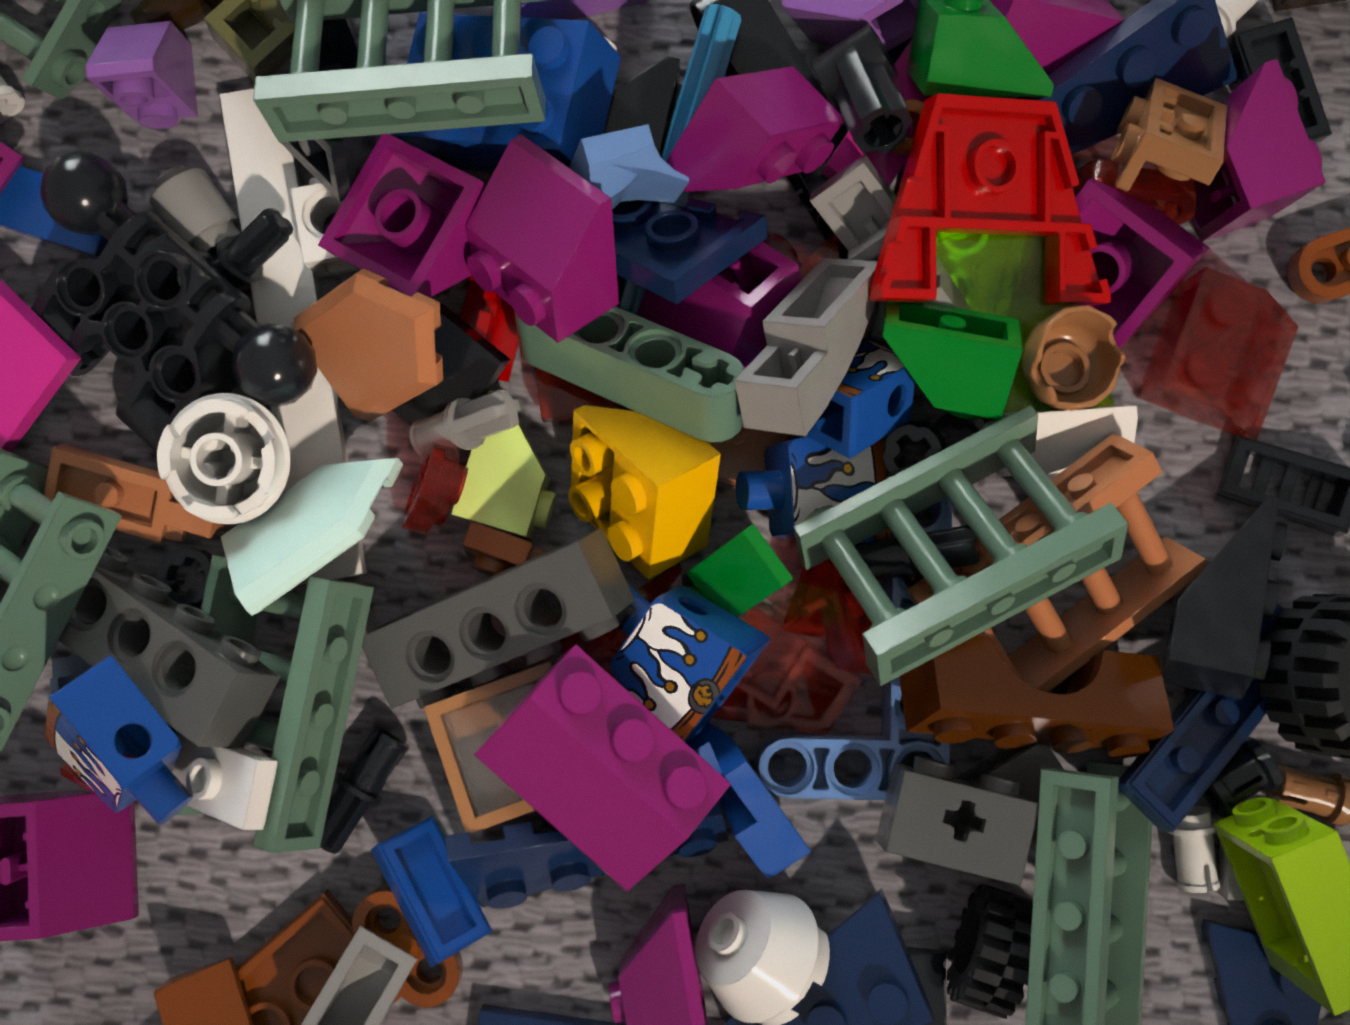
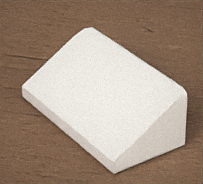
[1000,404,1138,477]

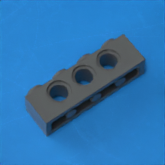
[362,528,635,709]
[58,546,281,747]

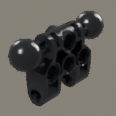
[31,151,317,453]

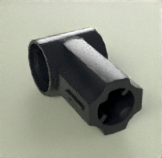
[812,23,913,154]

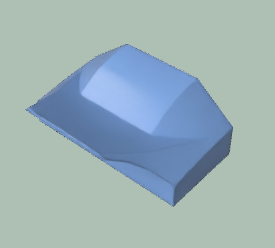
[569,124,690,209]

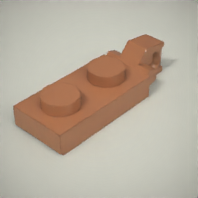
[44,444,227,543]

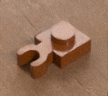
[462,521,547,576]

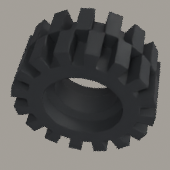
[946,883,1033,1019]

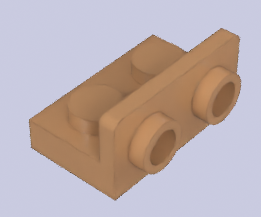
[1111,77,1227,192]

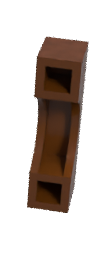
[899,635,1175,758]

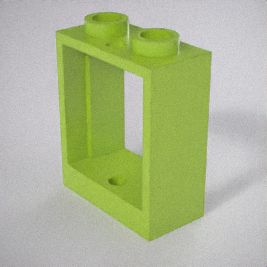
[1213,797,1350,1016]

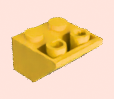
[568,405,721,580]

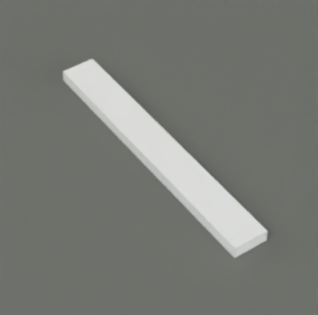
[219,88,367,585]

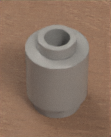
[150,165,240,256]

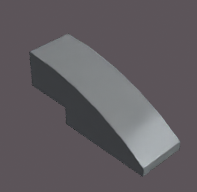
[734,258,878,436]
[301,925,418,1025]

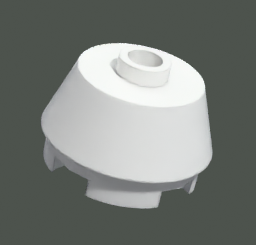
[157,393,291,524]
[695,890,830,1025]

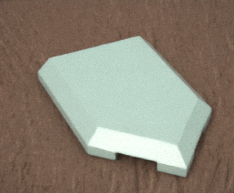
[221,458,403,616]

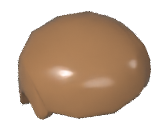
[1022,305,1126,411]

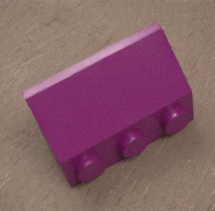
[473,645,731,891]

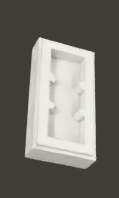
[172,733,278,830]

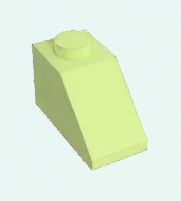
[451,391,557,539]

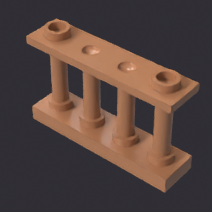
[906,433,1208,692]

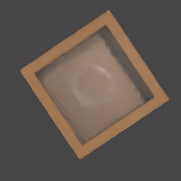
[423,661,554,834]

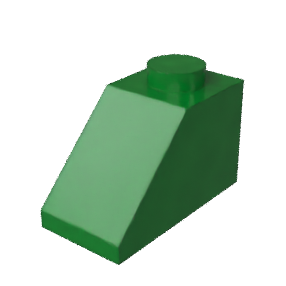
[907,0,1054,97]
[882,301,1023,420]
[685,524,794,617]

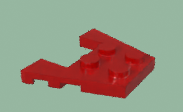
[869,93,1111,306]

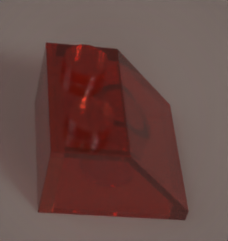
[1136,267,1299,440]

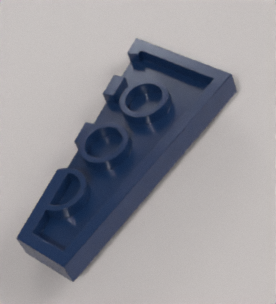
[1016,0,1239,155]
[612,198,768,304]
[445,800,729,909]

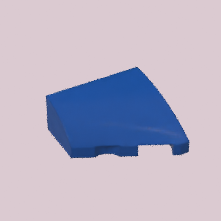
[686,723,811,880]

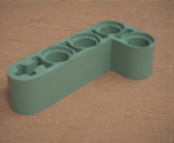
[514,306,744,442]

